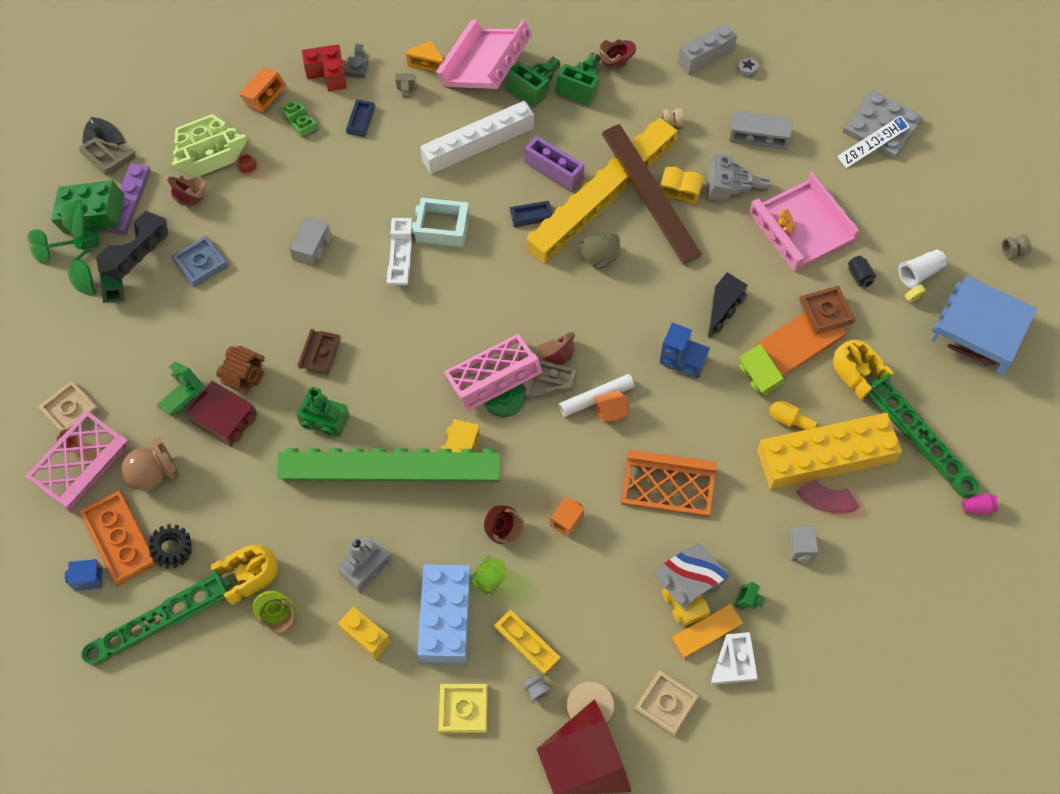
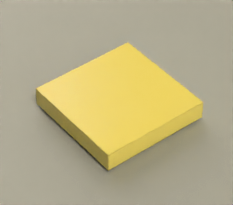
[439,684,488,733]

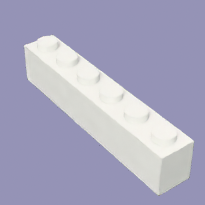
[420,100,534,174]

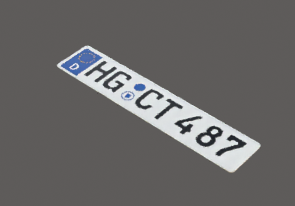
[838,116,909,168]

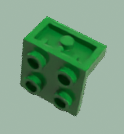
[157,362,205,416]

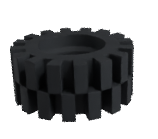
[149,524,191,569]

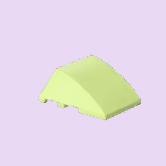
[172,114,248,177]

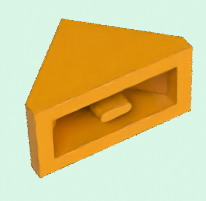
[406,41,443,72]

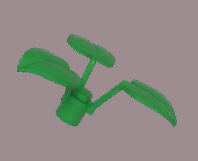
[28,200,100,295]

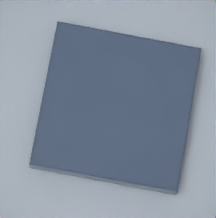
[172,235,229,287]

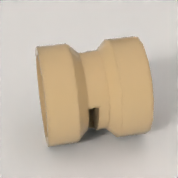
[661,108,684,128]

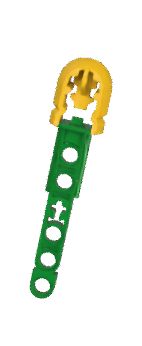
[833,340,979,498]
[81,545,278,666]

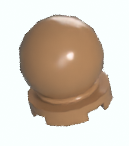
[121,437,180,491]

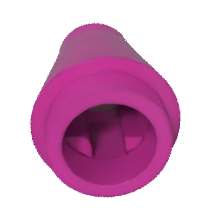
[962,493,998,515]

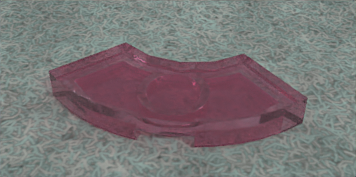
[796,480,860,514]

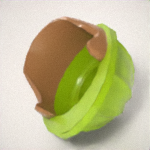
[252,591,296,633]

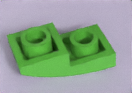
[280,100,318,137]

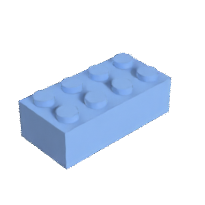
[418,564,471,664]

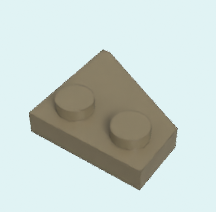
[79,137,136,176]
[525,360,577,399]

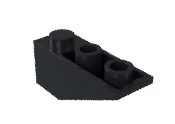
[708,272,748,338]

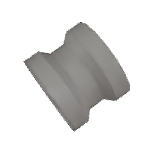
[522,673,552,703]

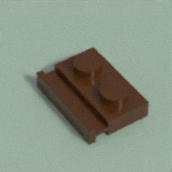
[298,329,341,375]

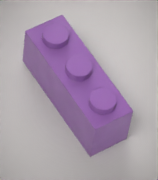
[525,135,585,191]

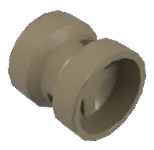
[1002,234,1031,259]

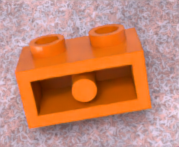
[239,67,287,113]

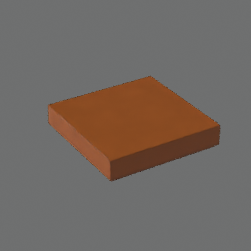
[799,286,855,335]

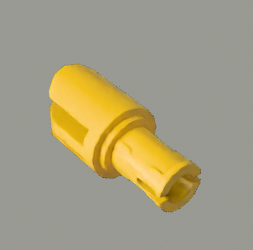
[769,401,818,430]

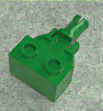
[555,52,601,106]
[505,56,560,107]
[297,387,350,437]

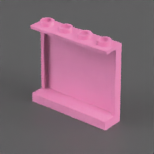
[436,20,533,89]
[749,172,859,272]

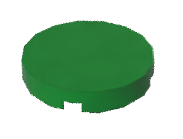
[484,384,525,417]

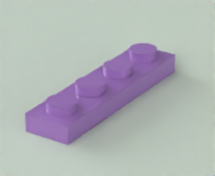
[106,163,151,235]

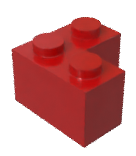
[302,44,347,91]

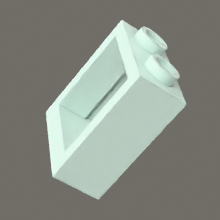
[412,198,470,247]

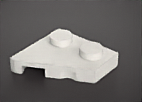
[711,632,758,685]

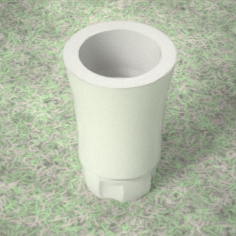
[898,249,947,289]

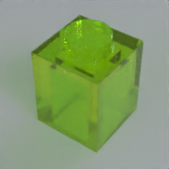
[471,556,507,597]

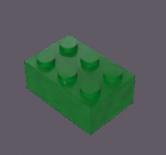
[51,180,125,234]

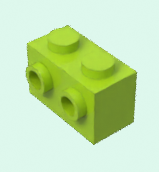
[738,343,786,397]

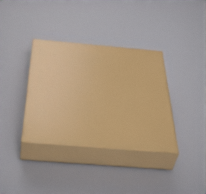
[38,380,100,435]
[634,669,700,737]

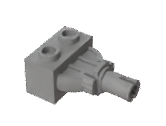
[707,153,770,202]
[338,537,392,593]

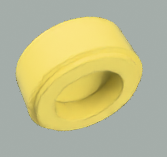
[904,284,927,303]

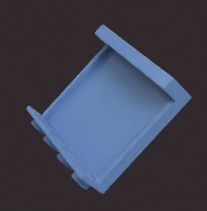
[932,275,1037,376]

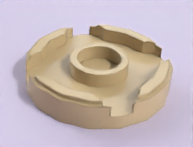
[567,682,614,723]

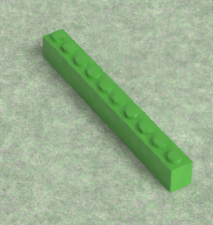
[277,448,502,482]

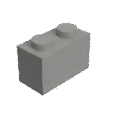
[290,217,332,266]

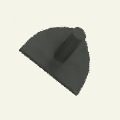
[82,117,125,145]

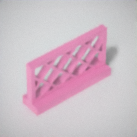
[444,334,543,412]
[25,410,129,512]

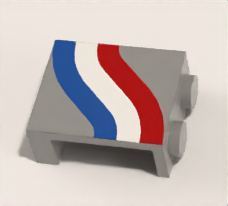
[654,542,729,611]

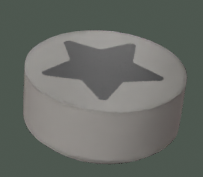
[738,58,758,77]

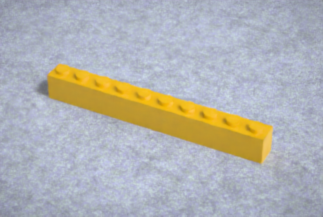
[526,118,678,264]

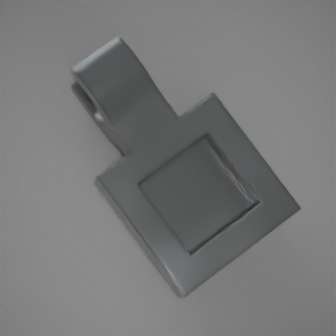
[345,44,368,78]

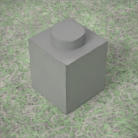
[788,526,818,563]

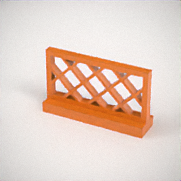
[621,449,717,517]

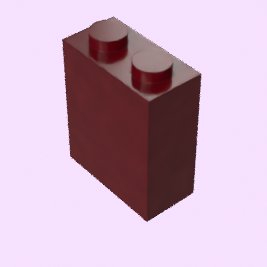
[185,380,257,447]

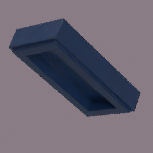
[346,99,375,137]
[510,201,552,227]

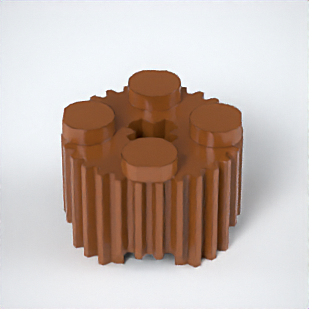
[216,345,265,395]

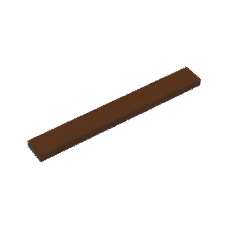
[602,124,702,265]

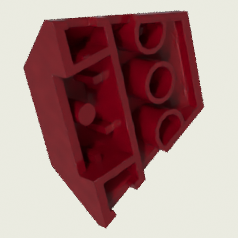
[537,699,632,794]

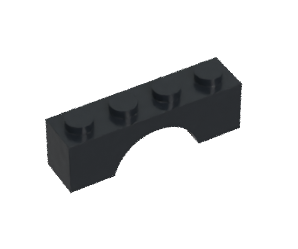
[96,211,168,281]

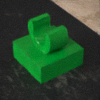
[734,582,765,610]

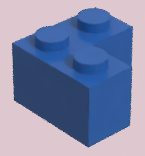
[659,322,710,378]

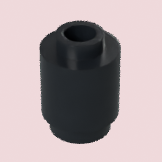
[848,255,876,287]

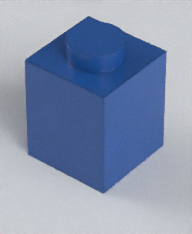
[65,559,103,591]

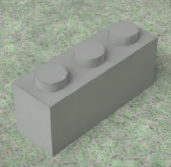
[678,24,737,75]
[729,111,793,150]

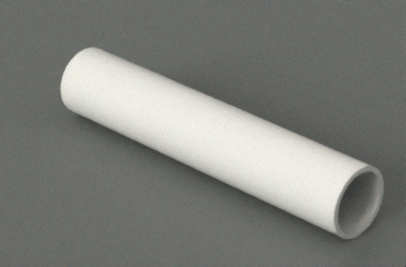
[558,374,635,417]

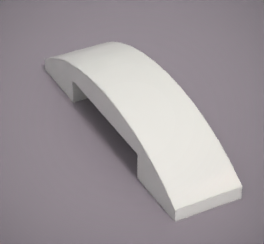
[387,218,412,285]

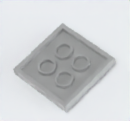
[843,90,923,159]

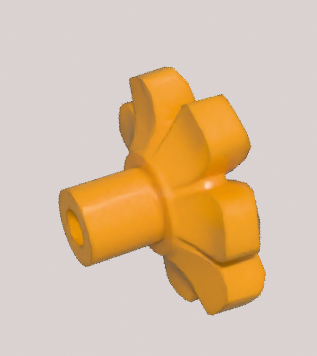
[777,209,796,235]

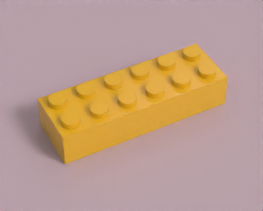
[757,413,902,490]

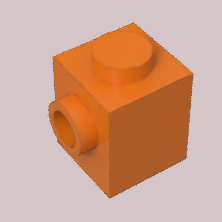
[594,390,629,423]
[550,497,584,537]

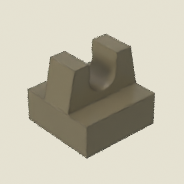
[395,73,417,97]

